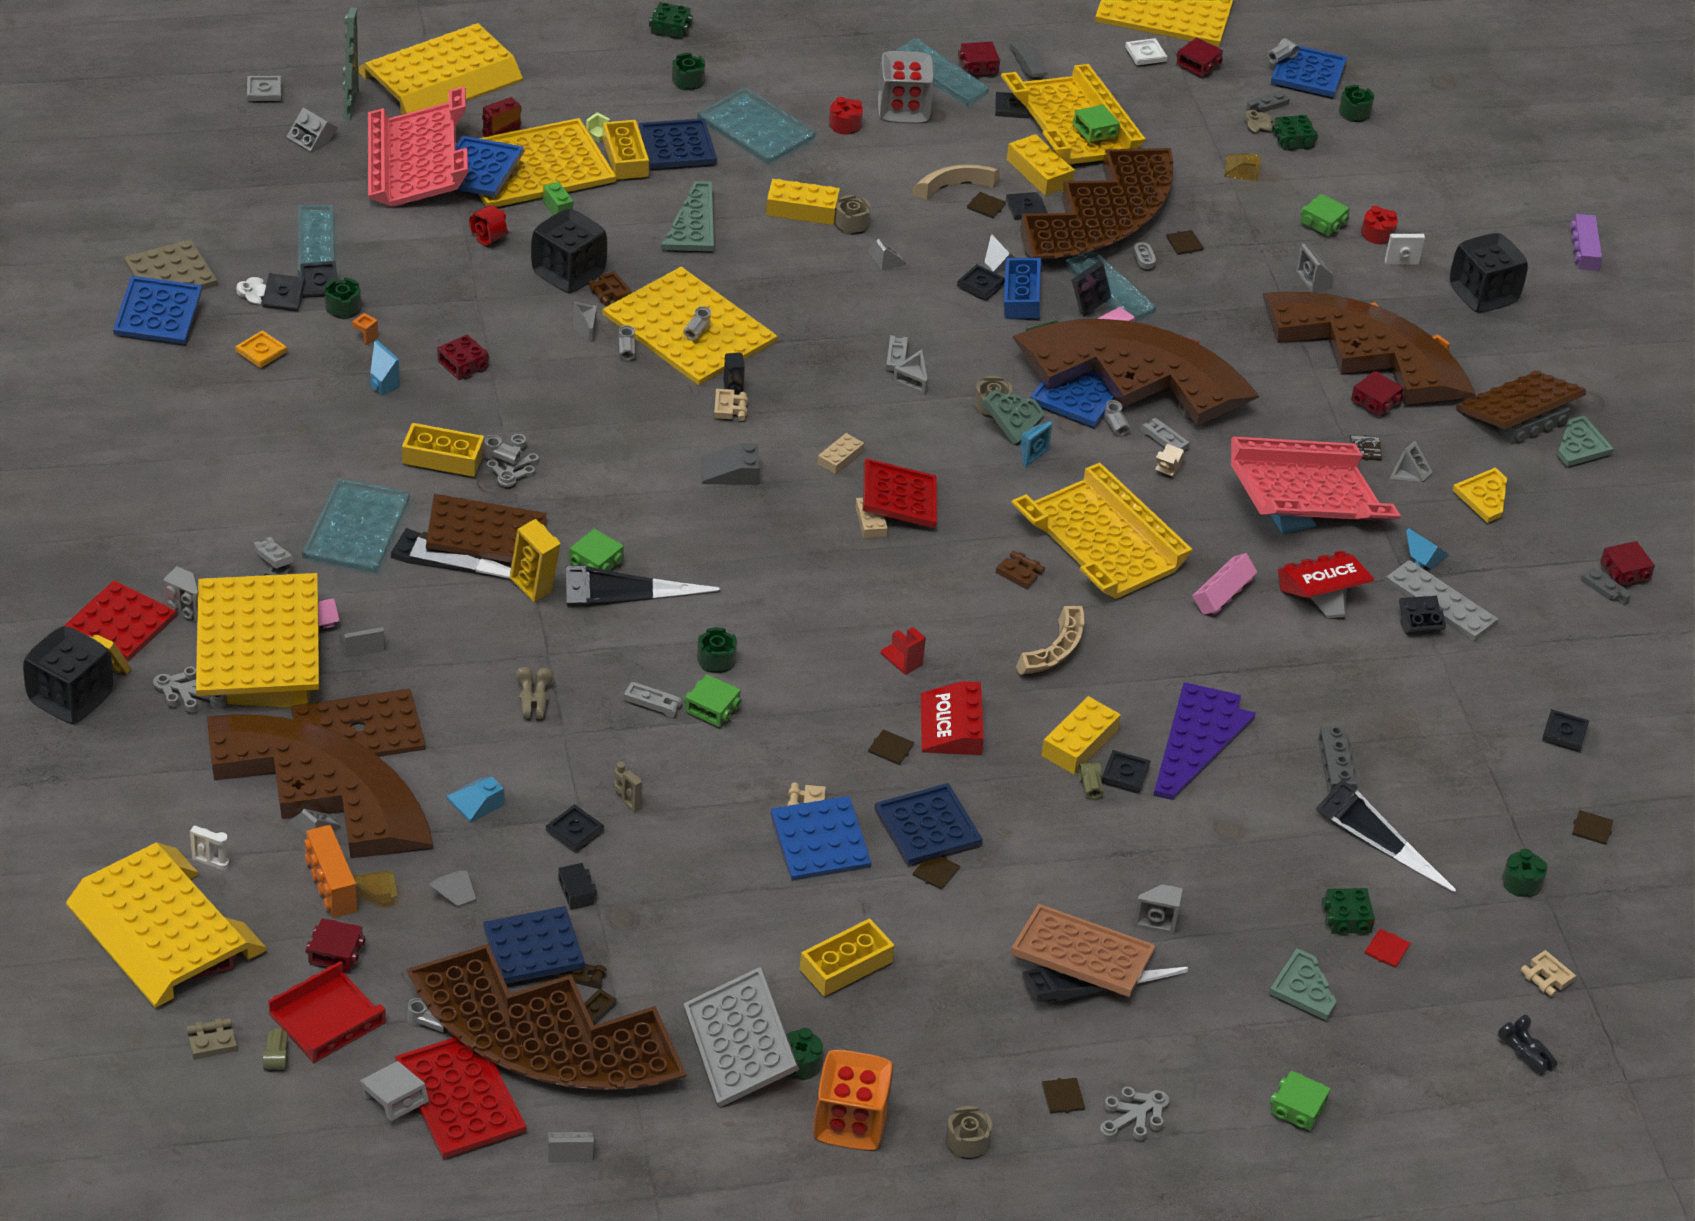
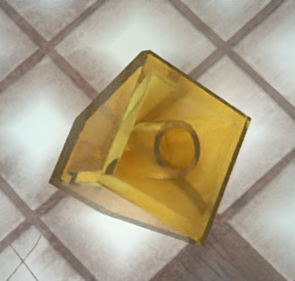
[1224,153,1261,181]
[352,870,397,903]

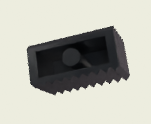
[723,353,745,395]
[558,863,597,910]

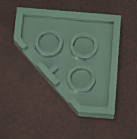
[981,390,1045,445]
[1557,416,1614,467]
[1269,948,1337,1021]

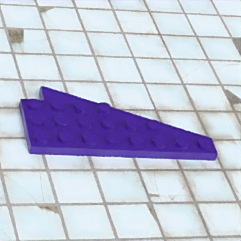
[1153,682,1256,800]

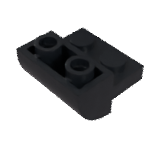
[1399,595,1446,633]

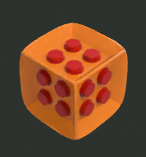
[813,1050,893,1150]

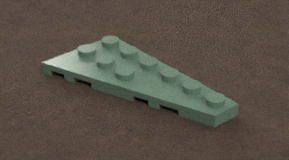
[343,7,359,121]
[661,181,714,252]

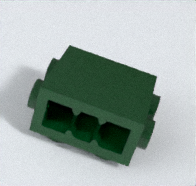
[649,2,693,39]
[1272,115,1318,150]
[1322,888,1375,934]

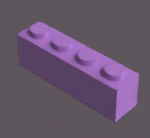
[1570,214,1602,271]

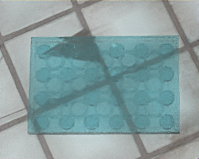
[697,87,816,164]
[302,478,410,572]

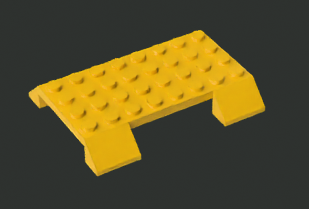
[359,23,523,115]
[1001,64,1146,164]
[1011,462,1193,599]
[66,842,267,1008]

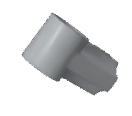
[1267,38,1299,64]
[683,306,711,341]
[618,325,635,361]
[1103,400,1130,437]
[484,435,522,465]
[407,998,447,1032]

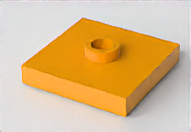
[235,330,287,368]

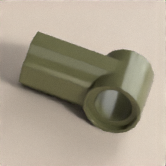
[1078,763,1104,800]
[263,1028,288,1070]

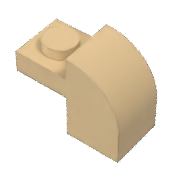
[1155,444,1186,477]

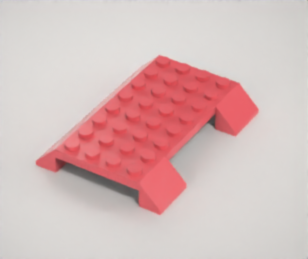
[368,86,469,207]
[1231,436,1401,520]

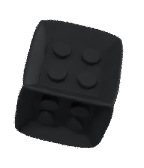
[531,209,608,292]
[1450,233,1528,312]
[23,626,114,723]

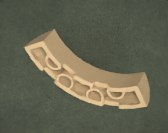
[911,165,1000,200]
[1016,606,1084,674]

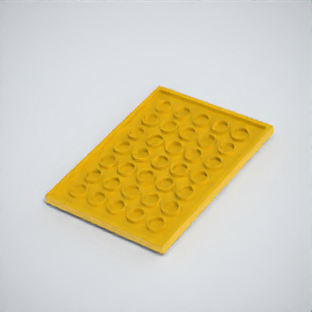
[1094,0,1234,47]
[456,118,616,207]
[602,267,778,386]
[196,573,319,696]

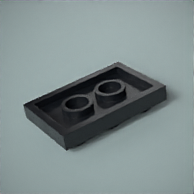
[1071,260,1112,316]

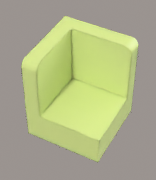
[586,112,610,143]

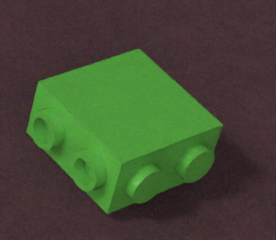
[1072,105,1120,143]
[1301,194,1350,236]
[569,529,624,571]
[684,674,742,727]
[1270,1071,1331,1131]

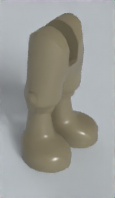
[516,667,553,719]

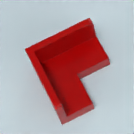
[880,627,926,675]

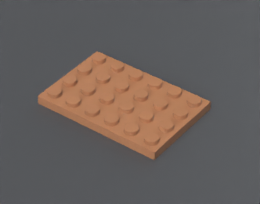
[1010,903,1156,997]

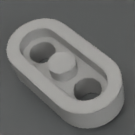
[1133,242,1156,270]

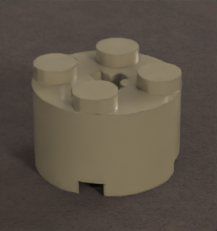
[835,195,871,235]
[974,376,1012,416]
[946,1106,992,1158]

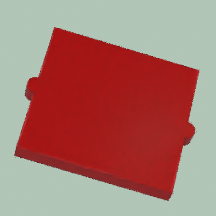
[1364,928,1411,968]

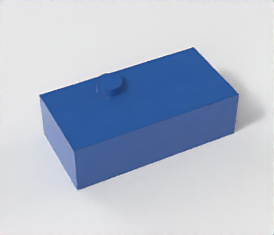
[1004,258,1041,319]

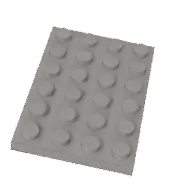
[683,967,799,1107]

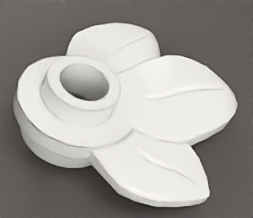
[236,277,266,305]

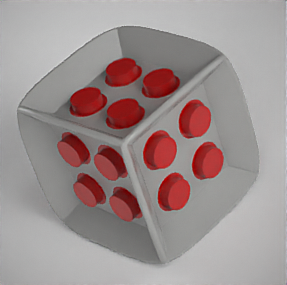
[878,51,934,123]

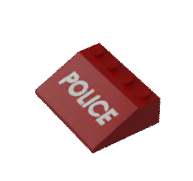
[1277,551,1374,598]
[920,681,984,755]

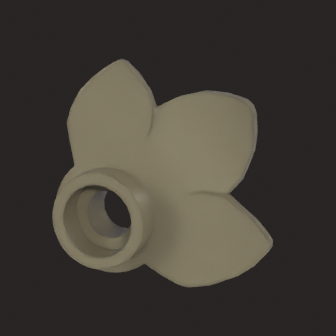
[1244,110,1273,133]

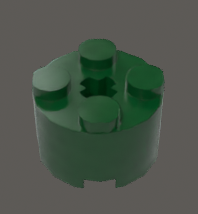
[672,53,705,90]
[1339,85,1374,122]
[325,278,361,319]
[697,627,737,672]
[1502,849,1548,897]
[787,1028,823,1080]

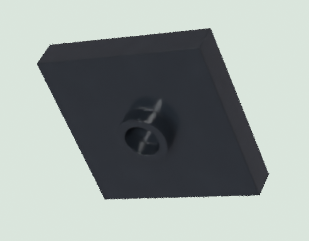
[995,92,1029,119]
[1006,192,1048,220]
[300,261,338,298]
[957,264,1005,300]
[262,273,305,311]
[1542,709,1589,751]
[1101,750,1151,792]
[546,804,604,852]

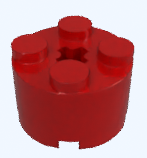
[829,97,863,135]
[469,205,509,245]
[1361,206,1398,244]

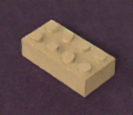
[817,433,864,474]
[855,498,887,538]

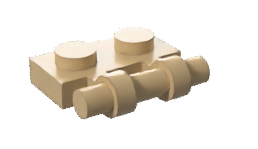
[714,389,748,421]
[787,783,825,806]
[1520,950,1576,997]

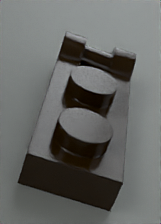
[547,964,607,989]
[584,988,617,1025]

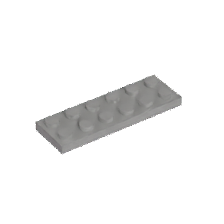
[1385,560,1498,641]

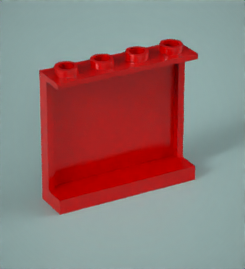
[268,961,386,1064]

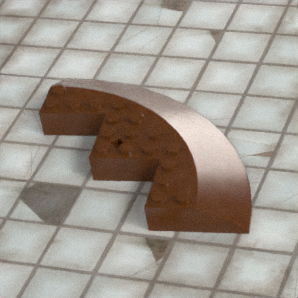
[1020,148,1173,259]
[1263,291,1476,405]
[1013,319,1259,426]
[207,714,433,859]
[406,944,687,1090]

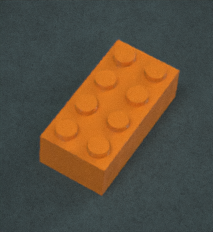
[304,825,357,918]

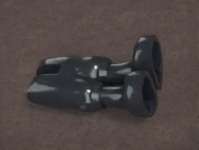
[1497,1015,1557,1074]

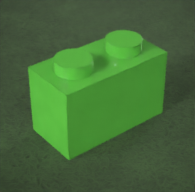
[543,182,574,215]

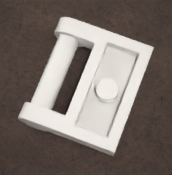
[190,825,229,870]

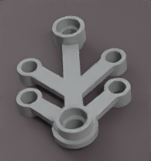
[487,434,539,487]
[153,666,227,712]
[1099,1087,1169,1141]

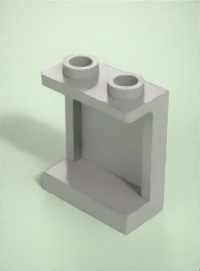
[360,1061,429,1121]

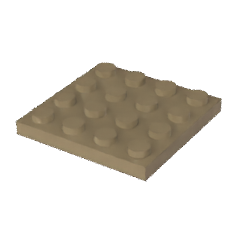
[124,239,217,289]

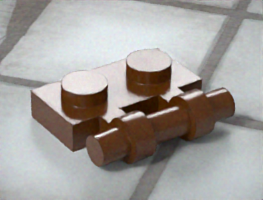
[588,271,632,305]
[995,551,1045,589]

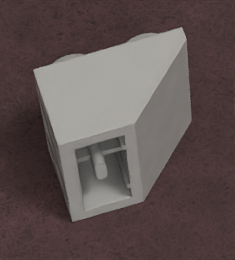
[287,107,338,152]
[163,566,198,622]

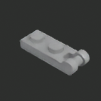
[886,335,908,371]
[1140,418,1190,450]
[252,537,294,568]
[624,682,683,718]

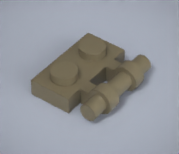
[614,762,642,813]
[186,1017,237,1060]

